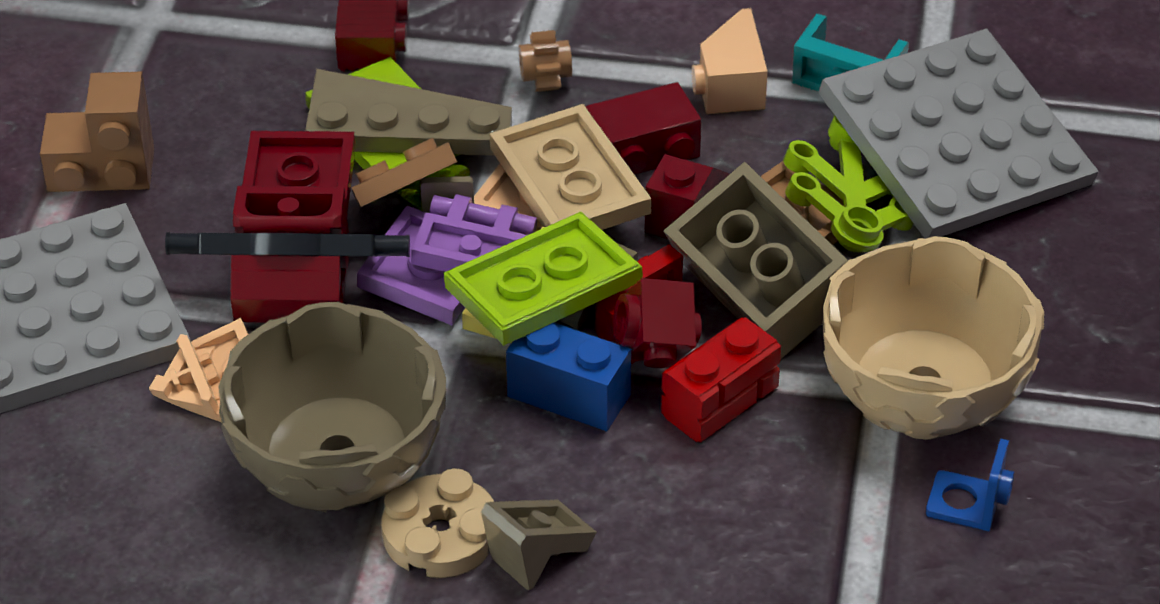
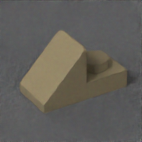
[481,500,597,590]

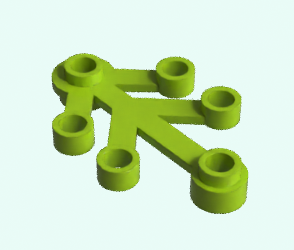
[783,115,914,252]

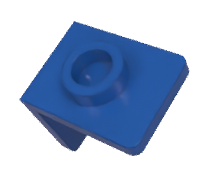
[926,438,1015,531]

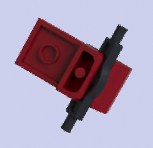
[165,131,410,323]

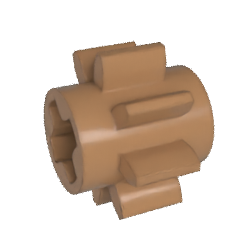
[518,30,572,92]

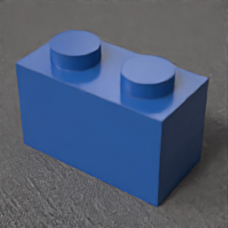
[506,323,631,431]

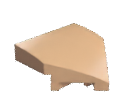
[149,318,249,422]

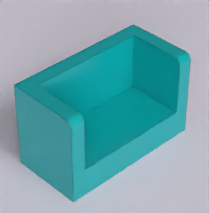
[792,14,909,92]

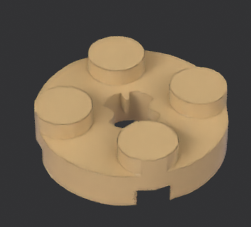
[381,468,494,578]

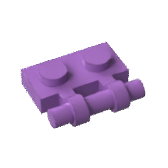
[411,194,537,272]

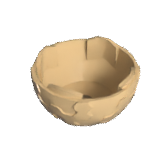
[823,236,1044,439]

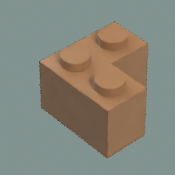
[40,71,154,192]

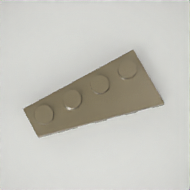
[305,69,512,156]

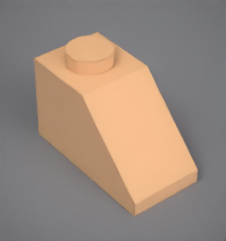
[691,8,768,114]

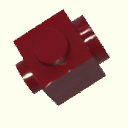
[613,278,702,368]

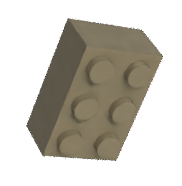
[664,162,848,359]

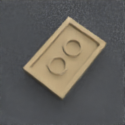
[490,104,651,230]

